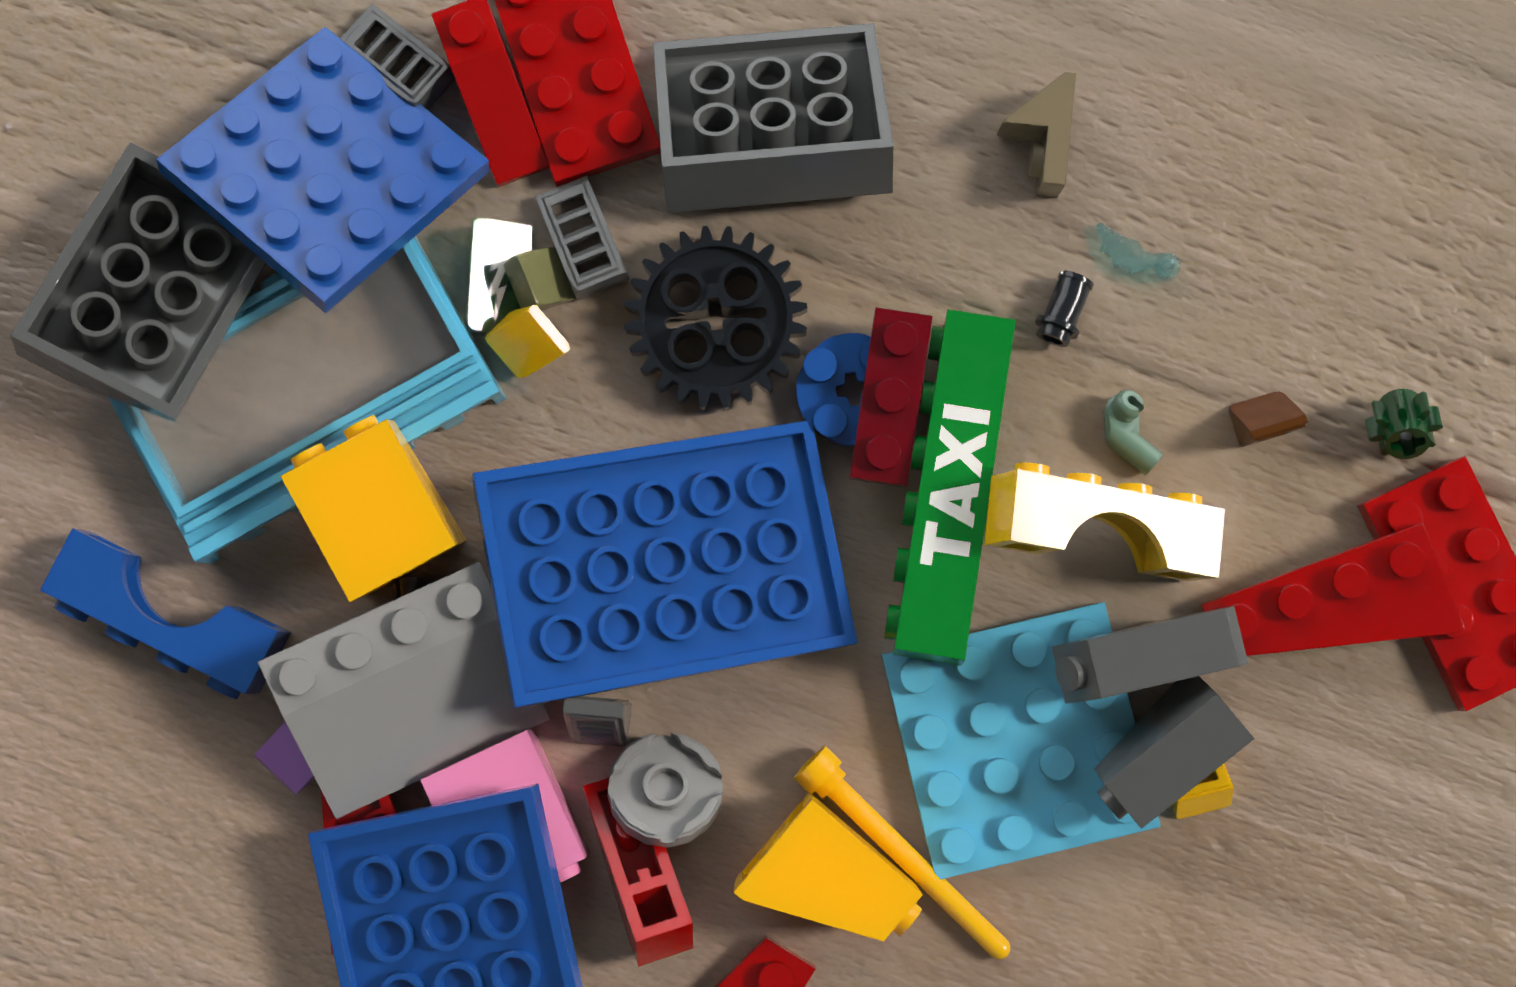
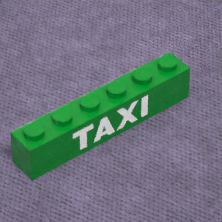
[884,309,1016,666]

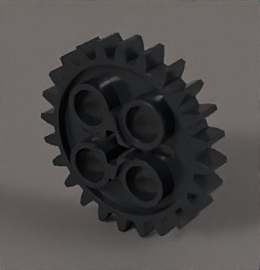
[624,226,808,411]

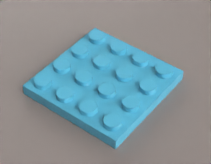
[881,602,1161,879]

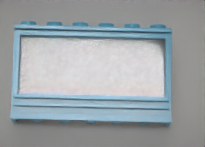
[108,236,507,564]

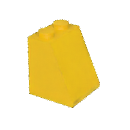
[280,415,467,602]
[734,793,923,942]

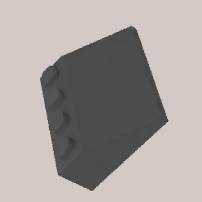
[653,23,894,213]
[10,142,267,422]

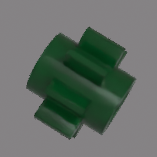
[1365,389,1443,459]

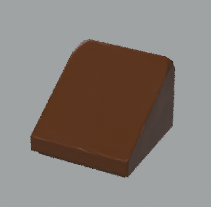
[1229,392,1308,447]

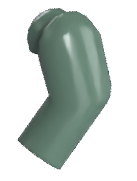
[1103,390,1163,475]

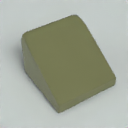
[503,246,576,311]

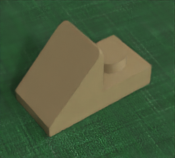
[997,72,1076,198]

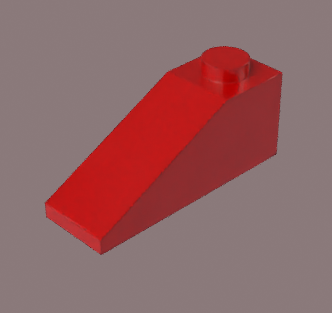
[431,0,550,187]
[583,778,694,967]

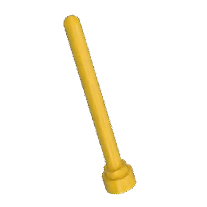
[793,745,1010,960]

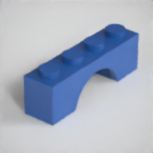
[40,528,291,699]

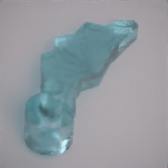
[1097,223,1180,281]

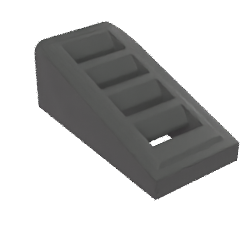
[341,3,455,110]
[535,175,630,301]
[563,696,632,746]

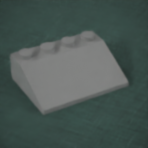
[258,562,550,819]

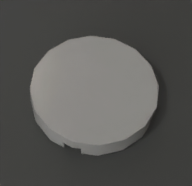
[608,733,723,848]

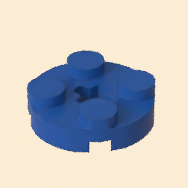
[796,333,871,448]

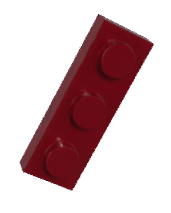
[849,307,933,488]

